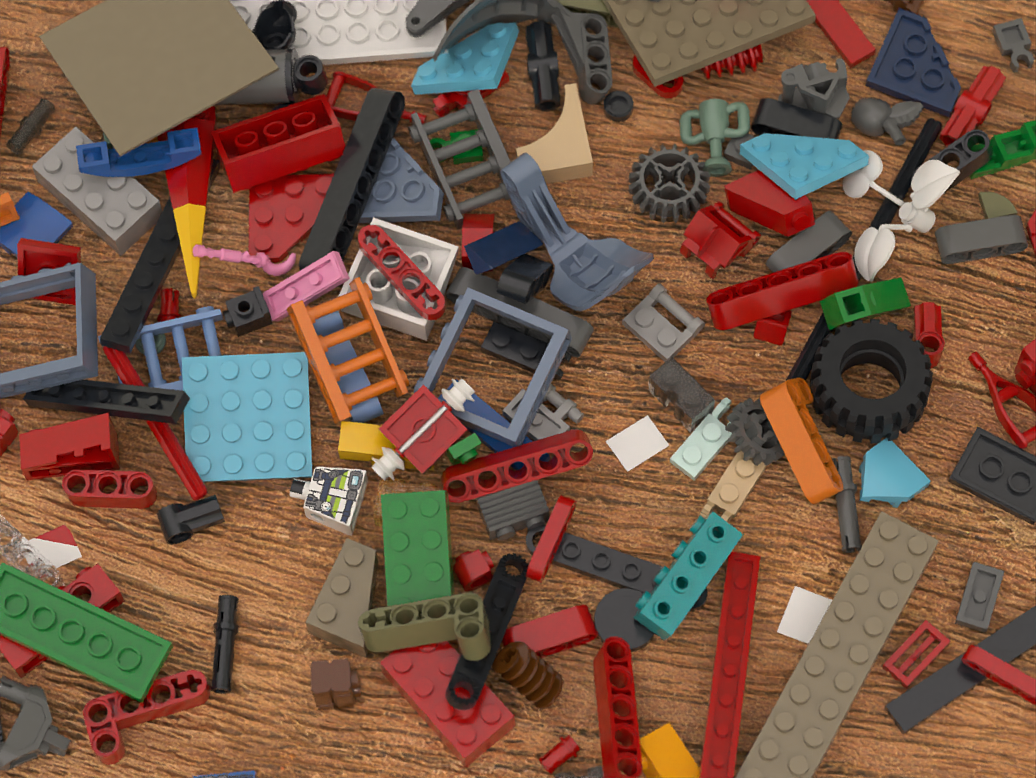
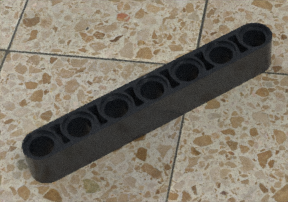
[299,88,405,270]

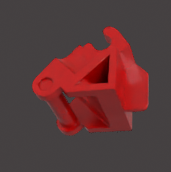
[680,201,761,279]

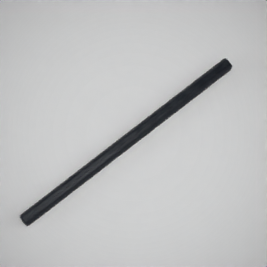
[786,118,942,381]

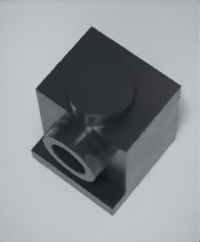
[222,286,273,337]

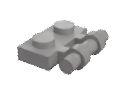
[502,384,584,453]

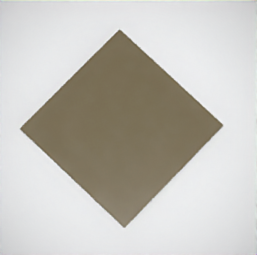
[39,0,279,156]

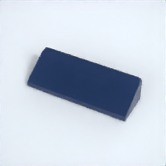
[464,221,543,275]

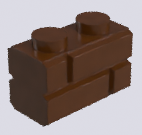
[310,659,361,710]

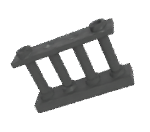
[408,89,514,230]

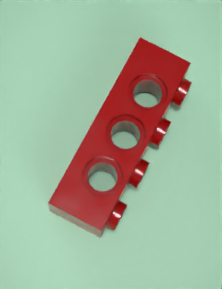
[0,563,125,679]

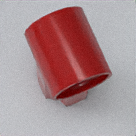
[913,302,945,369]

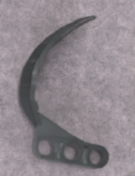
[433,0,612,105]

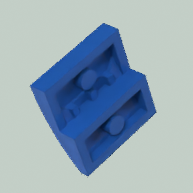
[0,192,73,258]

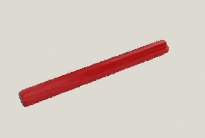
[103,346,208,501]

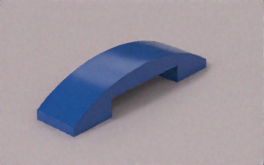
[76,128,201,177]

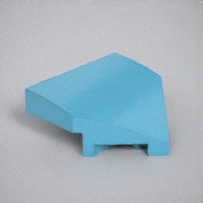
[859,437,931,508]

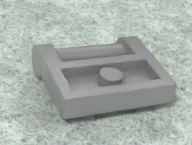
[622,283,705,364]

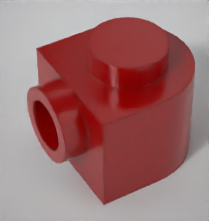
[453,549,495,592]

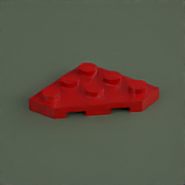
[248,174,334,264]

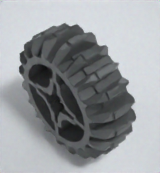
[629,143,710,224]

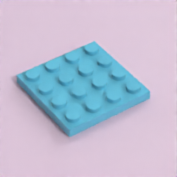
[182,352,313,482]

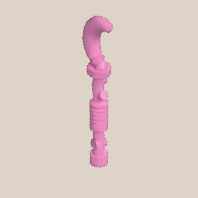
[193,244,296,276]

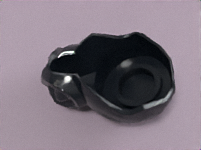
[252,0,297,50]

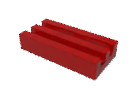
[882,620,950,689]

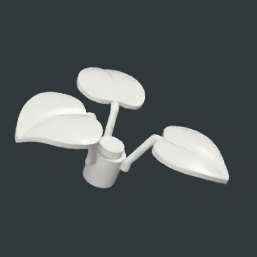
[843,150,960,283]

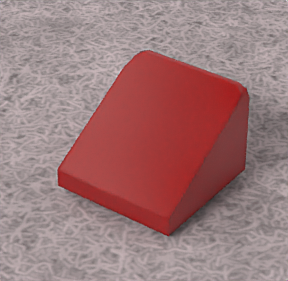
[753,310,793,345]

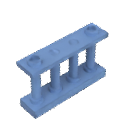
[98,306,223,391]

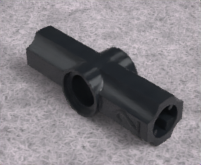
[525,21,560,112]

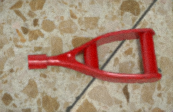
[326,71,428,124]
[968,351,1036,449]

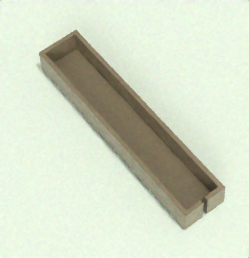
[735,511,939,778]

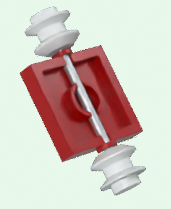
[371,378,475,481]

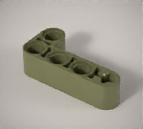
[358,593,491,661]

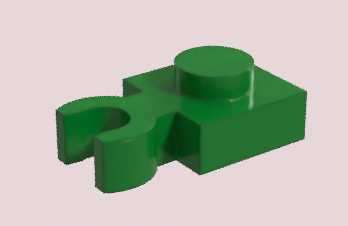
[429,129,483,165]
[446,433,482,465]

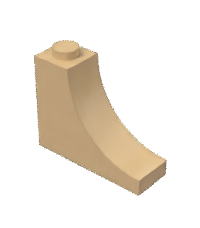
[511,83,593,184]

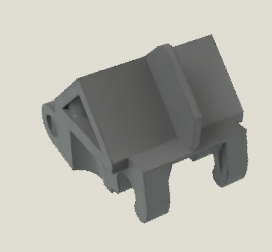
[778,58,850,119]

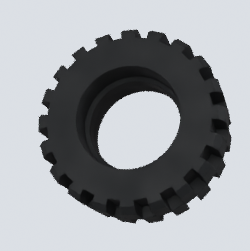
[810,319,933,444]

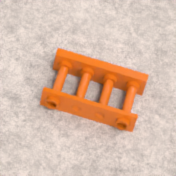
[287,277,409,424]

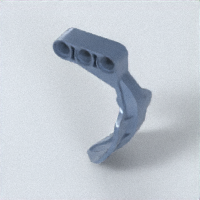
[500,153,654,311]

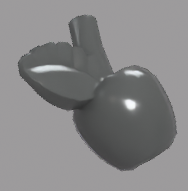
[851,98,923,146]

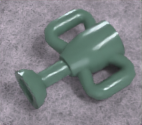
[679,99,750,177]

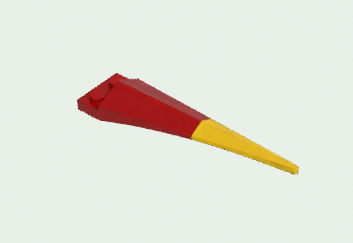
[157,105,217,299]

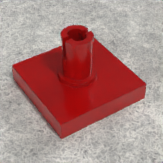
[17,238,81,305]

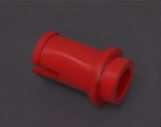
[157,288,181,322]
[538,735,581,775]

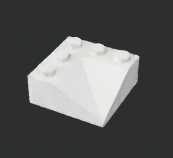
[338,217,459,341]

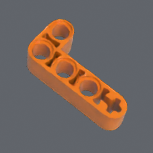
[760,377,843,504]

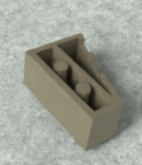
[305,538,378,658]

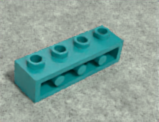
[633,511,743,640]

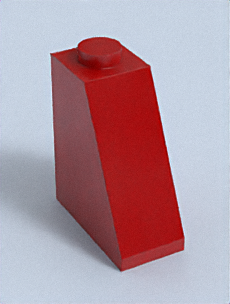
[724,170,815,237]

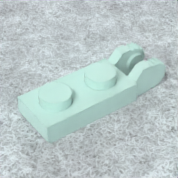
[670,397,732,481]

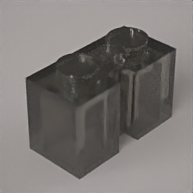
[648,357,715,433]

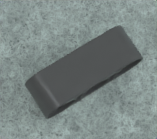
[766,211,852,272]
[935,215,1028,264]

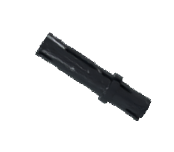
[211,595,239,694]

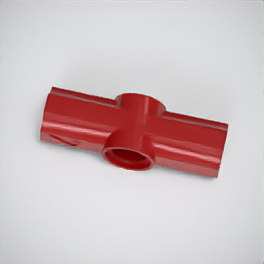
[939,65,1006,147]

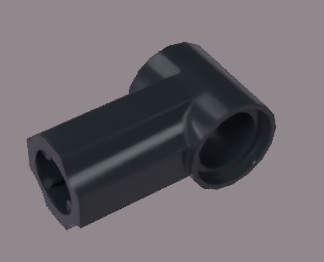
[157,495,225,545]

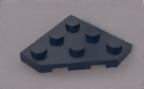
[865,8,961,117]

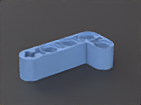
[313,299,384,423]

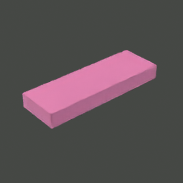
[262,251,350,322]

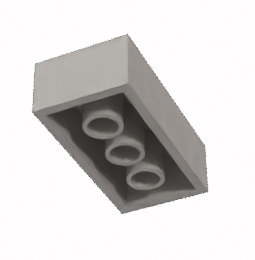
[32,127,162,256]

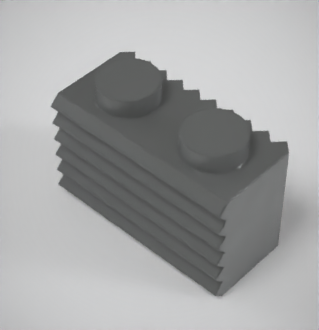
[477,480,550,541]

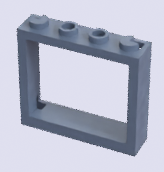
[0,262,98,399]
[413,288,572,447]

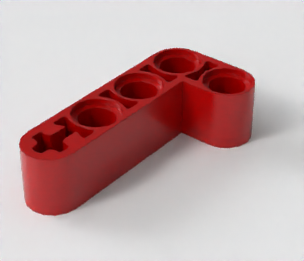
[83,670,211,765]

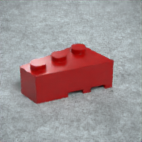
[19,413,120,480]

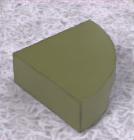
[978,192,1017,219]

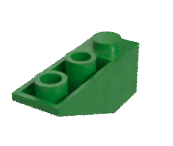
[820,277,911,331]

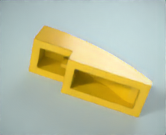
[338,421,435,471]

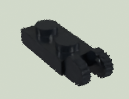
[481,321,572,380]

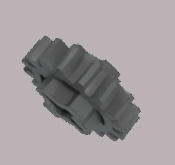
[725,398,785,466]

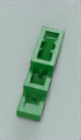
[969,120,1036,179]

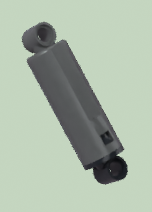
[215,49,328,105]

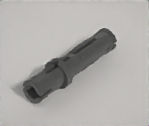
[832,456,862,553]

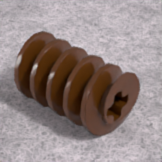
[492,641,563,709]

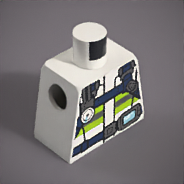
[290,467,368,536]

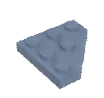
[359,138,444,223]

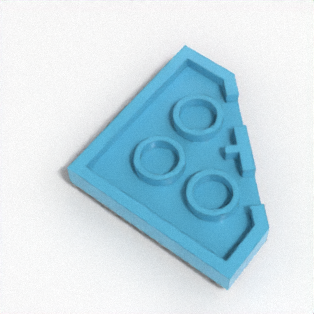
[411,22,519,95]
[740,133,869,200]

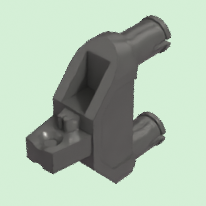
[0,675,71,771]

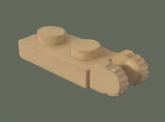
[698,451,766,523]

